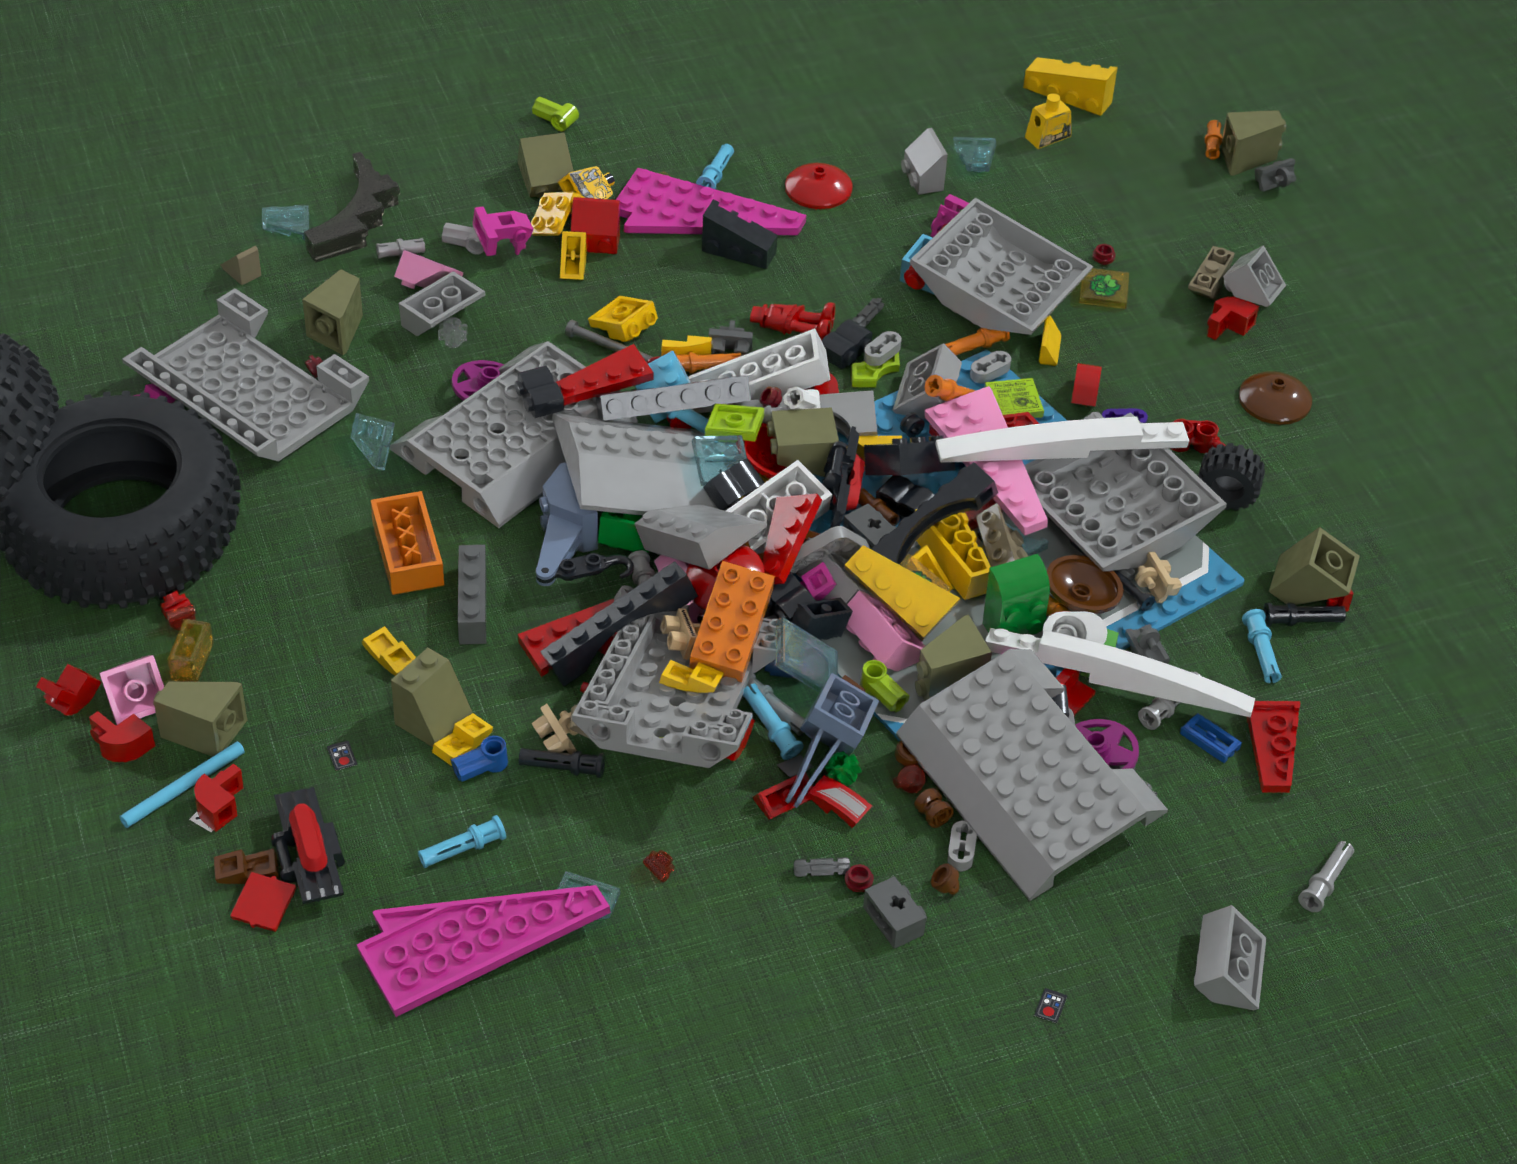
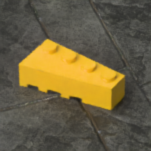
[1023,57,1118,116]
[915,509,991,600]
[845,545,960,640]

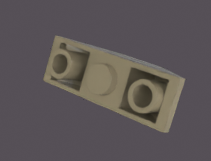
[1188,246,1235,301]

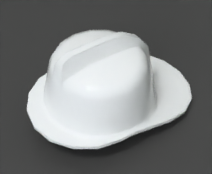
[1042,611,1108,644]

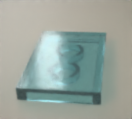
[776,617,838,693]

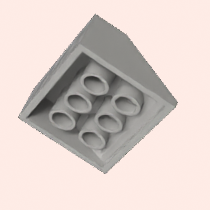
[634,504,767,569]

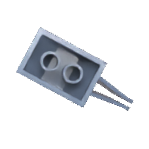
[785,673,879,808]

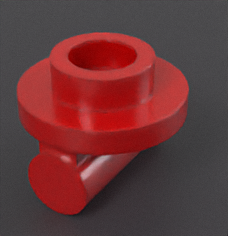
[160,591,191,619]

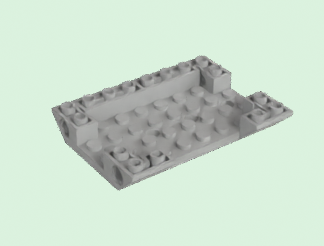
[389,341,638,528]
[572,605,793,768]

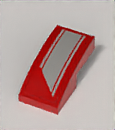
[807,775,872,828]

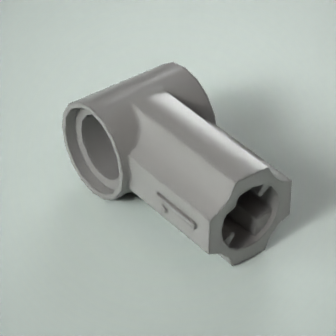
[442,223,484,254]

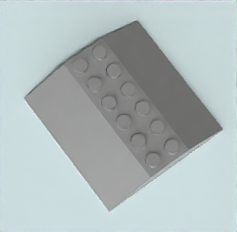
[909,198,1093,335]
[1024,412,1227,571]
[552,413,726,515]

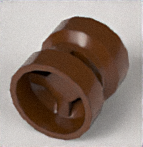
[914,788,954,828]

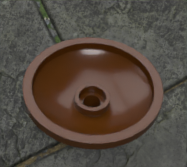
[1239,371,1312,425]
[1047,555,1123,614]

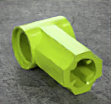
[532,97,579,131]
[860,660,910,713]

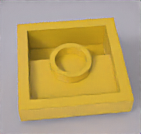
[588,296,658,342]

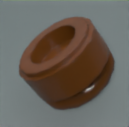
[894,741,919,770]
[931,863,960,895]

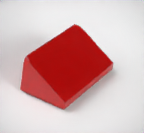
[753,772,813,820]

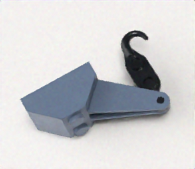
[536,462,634,586]

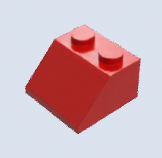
[571,197,620,254]

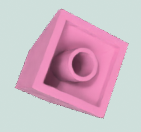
[394,250,464,289]
[99,655,164,725]

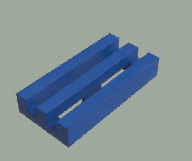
[1180,713,1242,763]

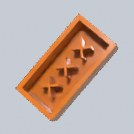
[370,491,444,595]
[689,561,775,683]

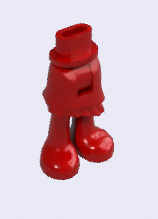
[750,302,835,340]

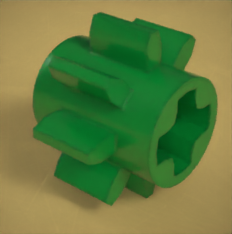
[825,751,862,786]

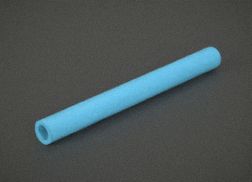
[120,741,245,828]

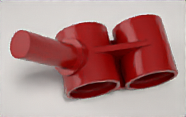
[1171,419,1227,454]

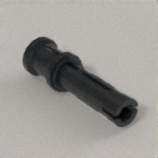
[1263,603,1346,626]
[519,748,606,779]

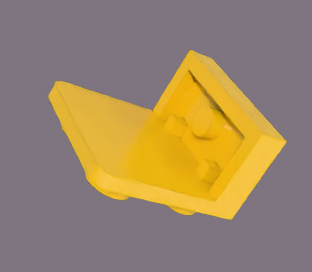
[531,192,585,236]

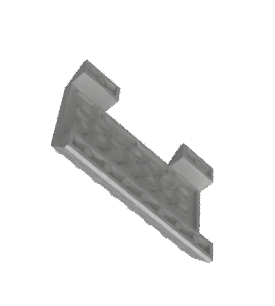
[122,288,369,461]
[896,649,1168,901]

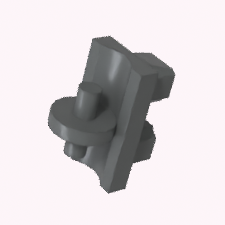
[1254,158,1296,191]
[709,320,753,356]
[1125,624,1170,664]

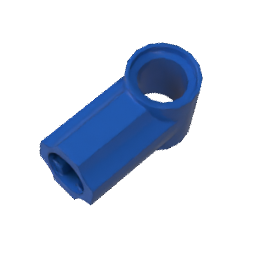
[451,736,508,782]

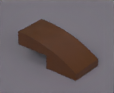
[214,848,279,884]

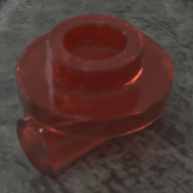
[166,604,196,630]
[893,765,925,793]
[643,850,675,882]

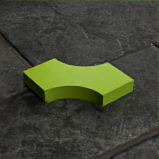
[851,352,900,388]

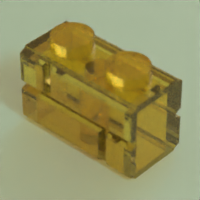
[168,619,213,682]

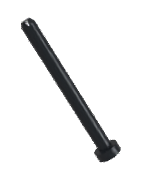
[1070,539,1155,611]

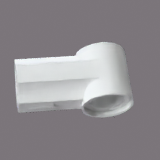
[783,387,821,410]

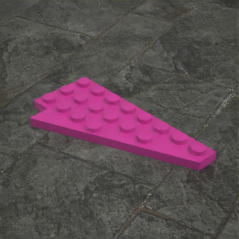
[616,168,806,235]
[357,885,611,1017]

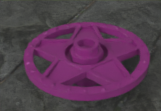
[451,360,504,401]
[1075,719,1139,769]

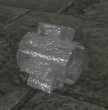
[438,317,468,347]

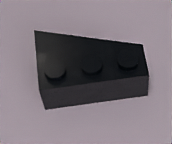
[702,199,777,269]
[864,435,955,475]

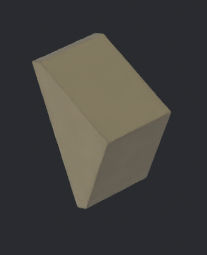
[221,246,261,285]

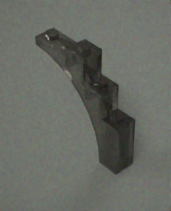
[304,151,400,263]

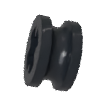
[900,413,925,438]

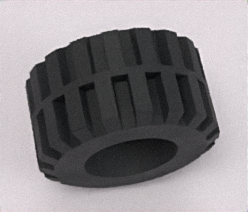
[1198,443,1265,511]

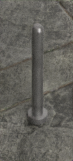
[565,320,653,362]

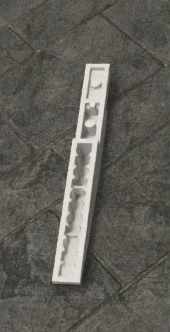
[935,417,1189,462]
[985,628,1255,717]

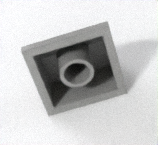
[901,128,948,195]

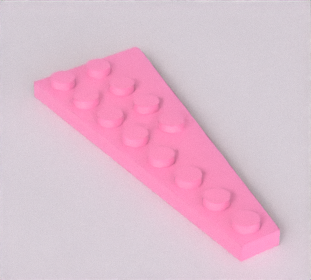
[925,386,1048,536]

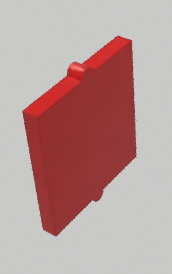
[230,872,296,932]

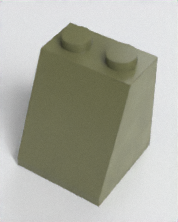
[1220,110,1286,175]
[517,133,574,198]
[302,269,363,355]
[767,407,839,477]
[1269,527,1360,605]
[915,615,992,701]
[391,647,473,747]
[153,682,247,757]

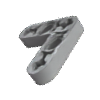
[790,526,870,574]

